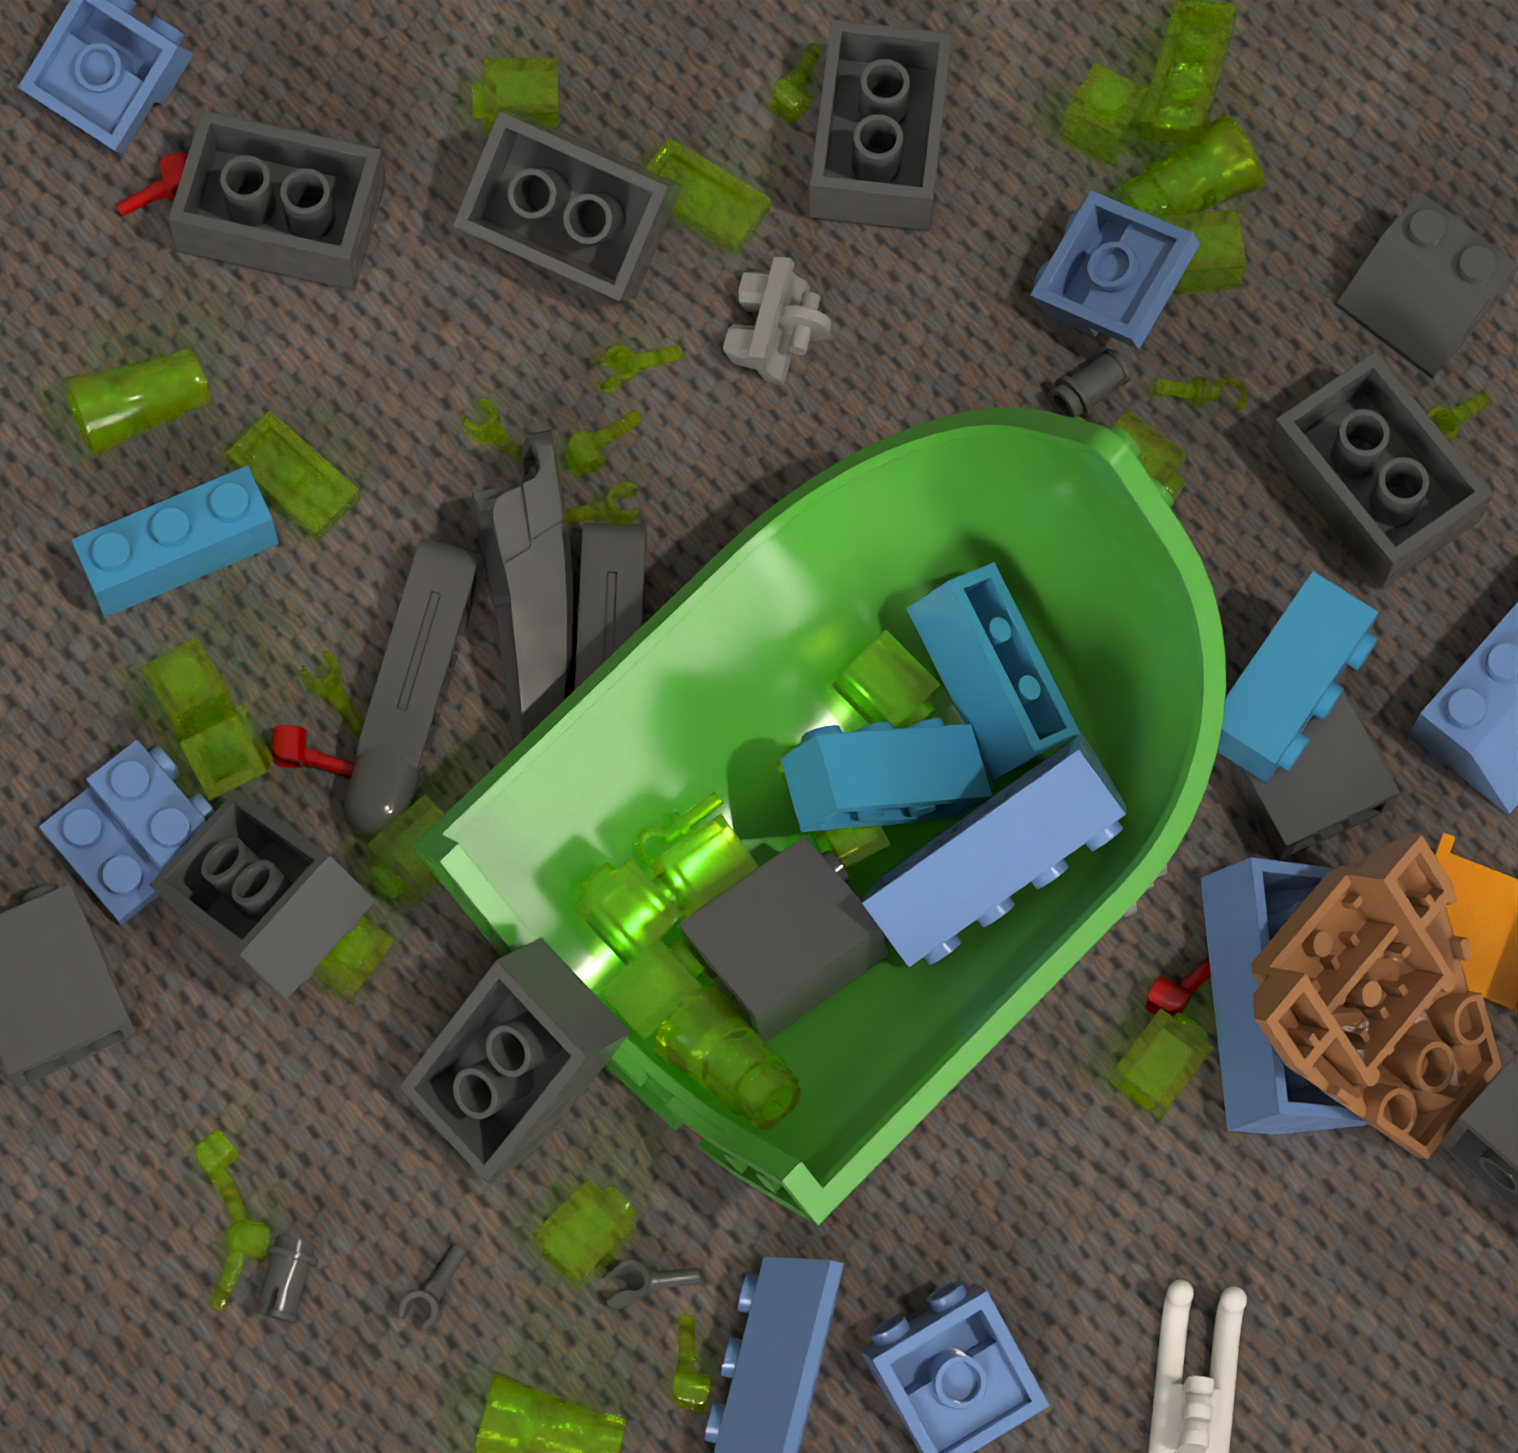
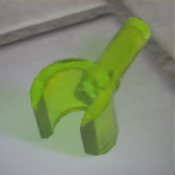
[770,43,822,124]
[592,345,683,392]
[1426,392,1491,442]
[461,398,521,465]
[565,410,642,478]
[565,482,641,524]
[301,651,364,739]
[196,1130,250,1226]
[210,1220,270,1311]
[672,1315,713,1413]

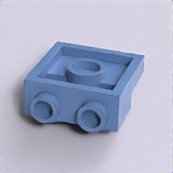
[18,0,194,154]
[1030,190,1201,349]
[39,740,215,926]
[860,1281,1050,1453]

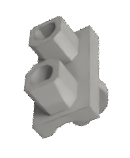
[723,257,832,385]

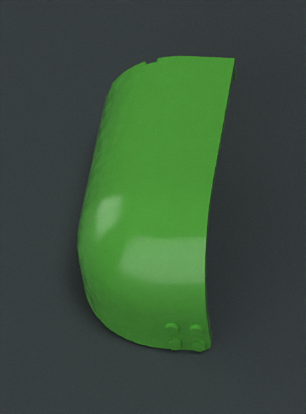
[411,407,1226,1226]

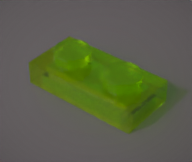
[646,137,771,255]
[226,410,361,541]

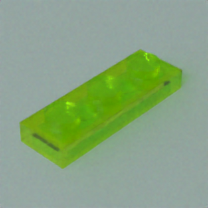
[1140,0,1236,145]

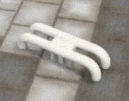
[1148,1280,1247,1453]

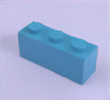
[71,465,279,618]
[906,562,1081,781]
[1217,571,1379,783]
[780,718,992,832]

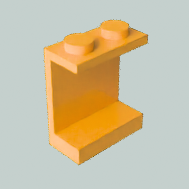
[1433,833,1518,1013]

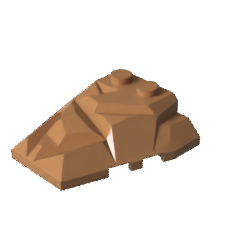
[1251,833,1502,1160]

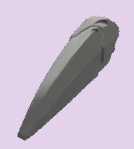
[472,430,574,749]

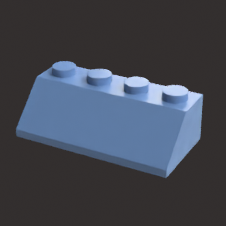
[1409,602,1518,816]
[862,733,1127,967]
[1200,857,1370,1134]
[704,1257,844,1453]

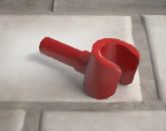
[115,153,188,217]
[271,725,355,778]
[1144,957,1211,1023]

